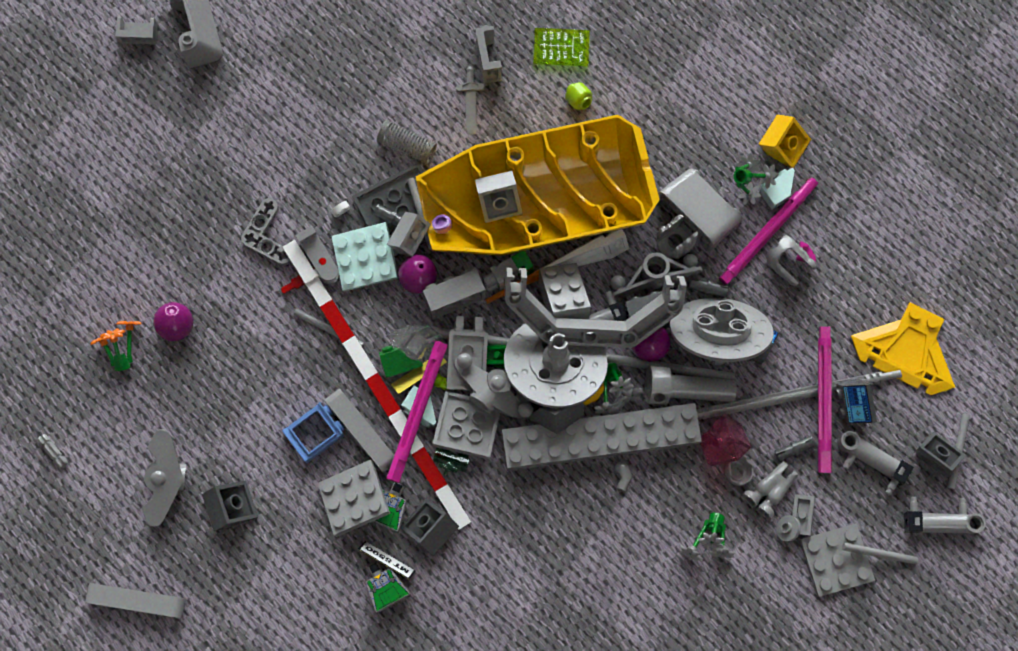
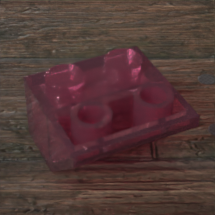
[700,414,751,466]

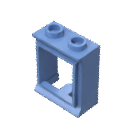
[282,402,344,464]

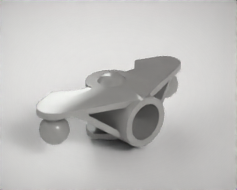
[611,252,703,298]
[454,353,533,420]
[142,429,186,526]

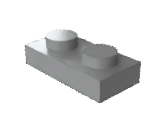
[792,494,815,537]

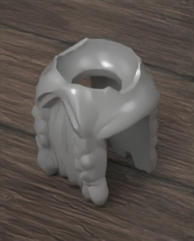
[657,215,699,259]
[766,235,816,286]

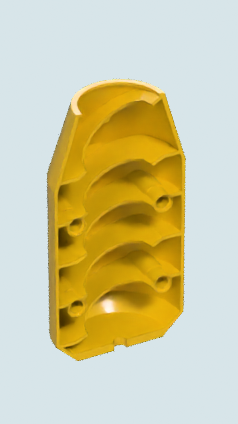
[416,115,660,256]

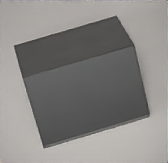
[916,431,966,479]

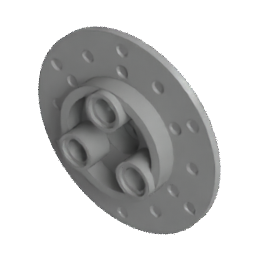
[670,298,774,365]
[504,323,607,408]

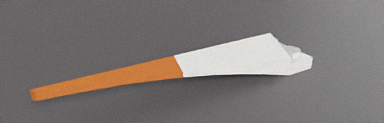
[486,229,629,304]

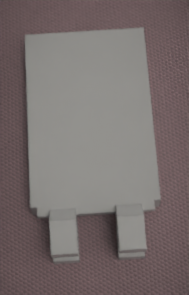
[446,316,488,390]

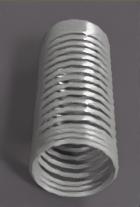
[377,120,437,164]

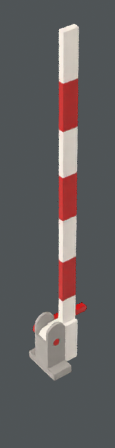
[281,226,471,530]

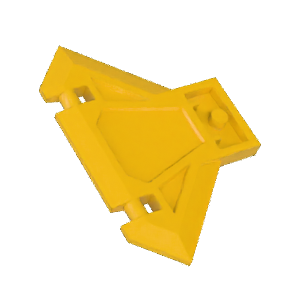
[851,302,955,396]

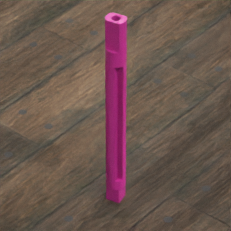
[718,177,819,285]
[818,326,832,473]
[386,341,448,483]

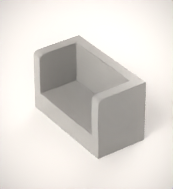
[115,16,158,45]
[387,212,431,257]

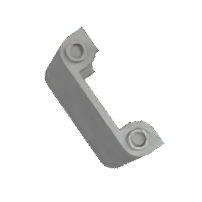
[169,0,223,68]
[658,168,742,253]

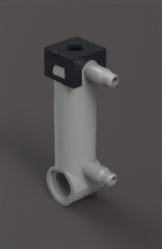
[837,431,914,495]
[904,497,986,535]

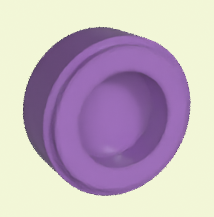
[432,214,452,234]

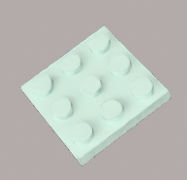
[332,222,399,291]

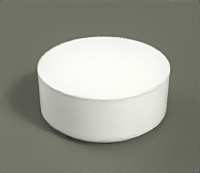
[331,201,350,217]

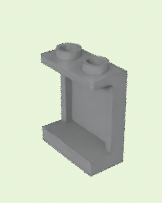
[475,25,502,84]

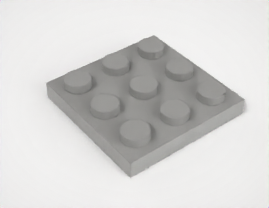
[432,391,500,460]
[318,459,390,537]
[800,523,875,597]

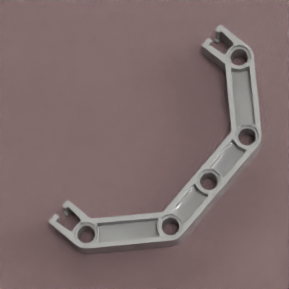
[505,268,687,348]

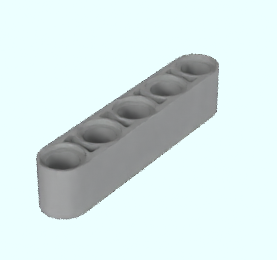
[324,388,394,473]
[85,583,186,619]

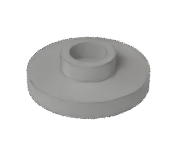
[776,515,800,542]

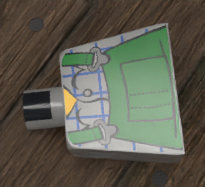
[373,482,407,533]
[366,562,411,613]

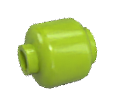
[565,82,593,110]

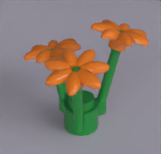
[90,321,142,371]

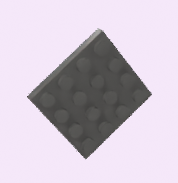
[352,163,426,258]

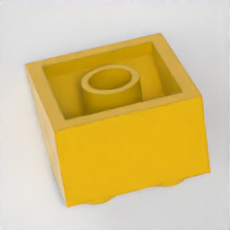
[759,115,811,168]

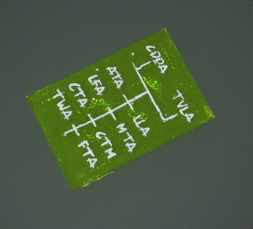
[533,28,590,67]

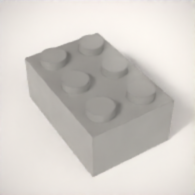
[538,263,591,319]
[423,269,485,320]

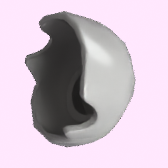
[724,455,753,486]

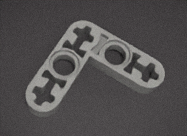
[241,198,291,266]

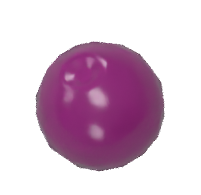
[398,254,437,294]
[153,302,194,341]
[631,327,671,362]

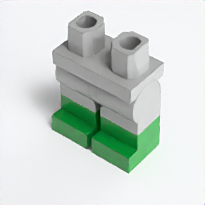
[483,251,533,292]

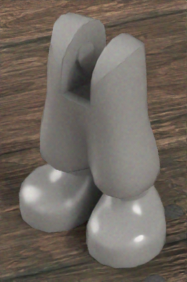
[742,461,799,520]

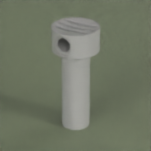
[644,365,737,405]

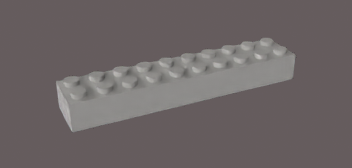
[502,403,702,471]

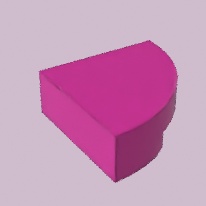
[796,241,816,262]

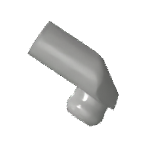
[615,462,632,492]

